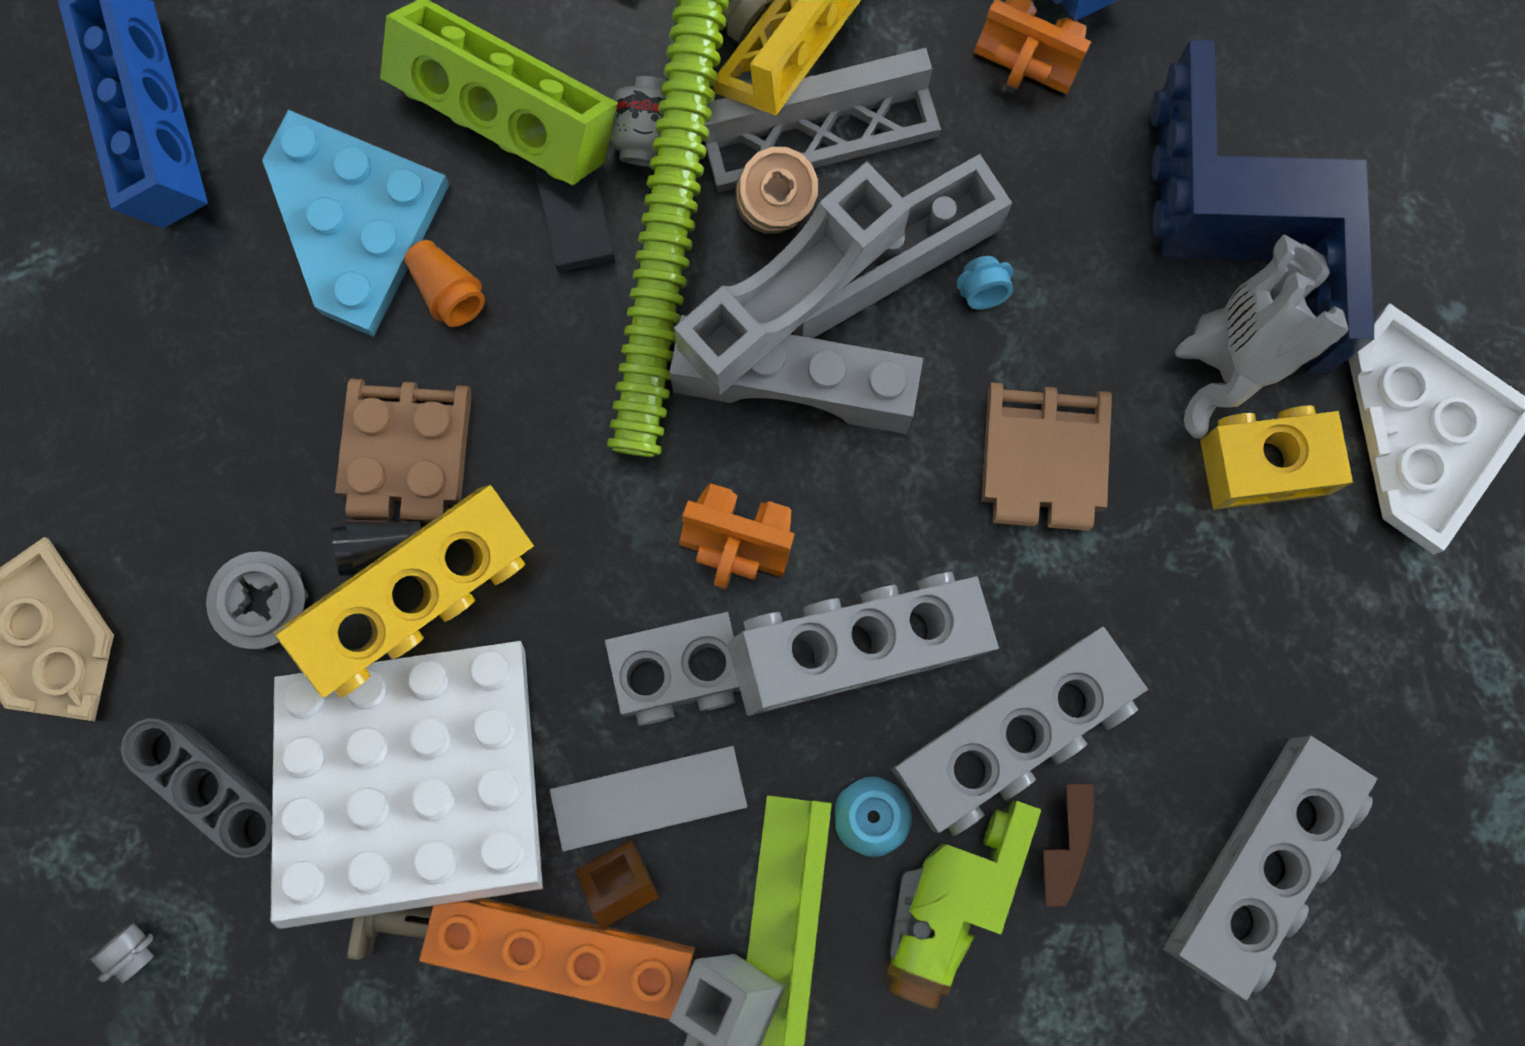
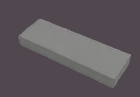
[550,746,748,851]

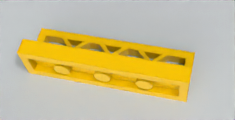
[713,0,861,116]

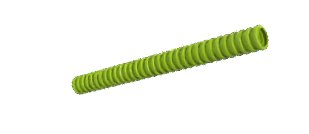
[607,0,729,457]

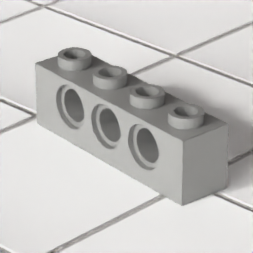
[728,572,999,716]
[890,626,1148,836]
[1163,736,1378,1001]

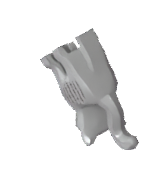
[1175,234,1349,439]

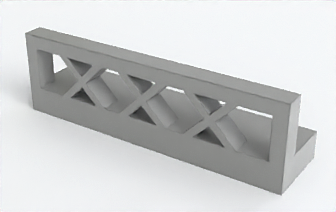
[703,48,941,193]

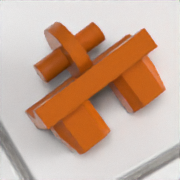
[974,0,1091,94]
[679,483,795,590]

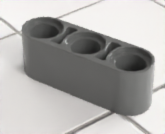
[121,718,273,858]

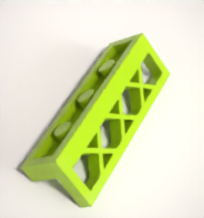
[747,795,832,1046]

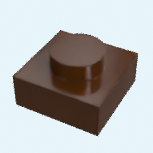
[575,840,659,929]

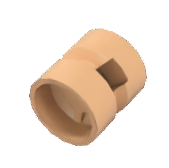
[735,147,818,234]

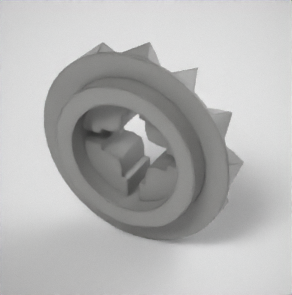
[206,551,309,650]

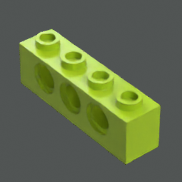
[380,0,618,186]

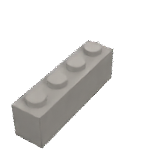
[793,154,1012,338]

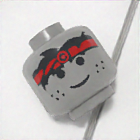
[609,76,667,167]

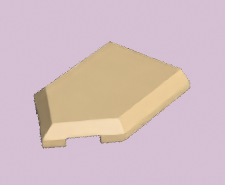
[0,537,114,721]

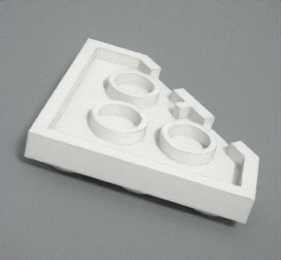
[1349,303,1525,555]

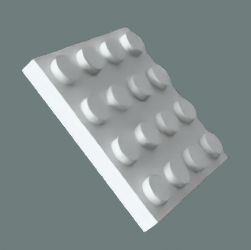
[271,641,543,929]

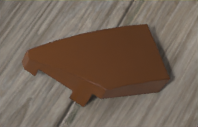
[1043,784,1095,906]

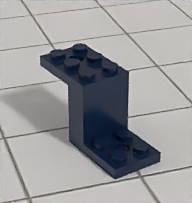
[1151,39,1374,374]

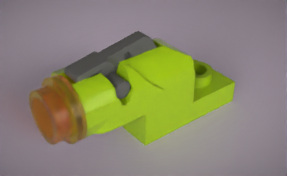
[887,801,1041,1009]

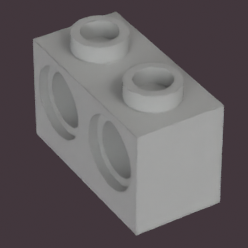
[605,612,740,726]

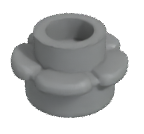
[90,922,154,983]

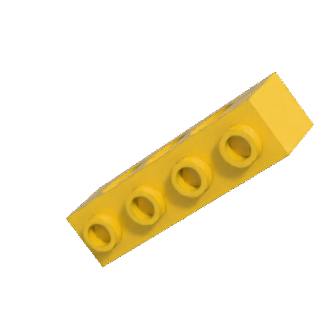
[272,485,534,698]

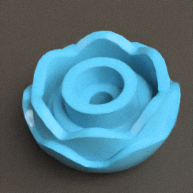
[834,777,912,857]

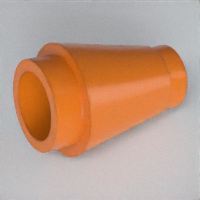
[404,240,485,327]

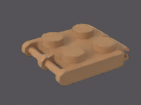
[335,379,471,523]
[981,382,1112,531]

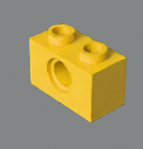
[1200,405,1353,510]

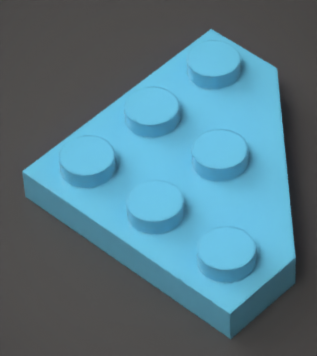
[262,110,450,337]

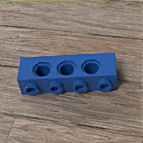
[58,0,208,228]

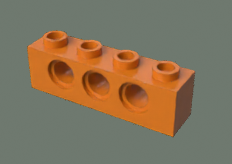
[419,898,695,1019]

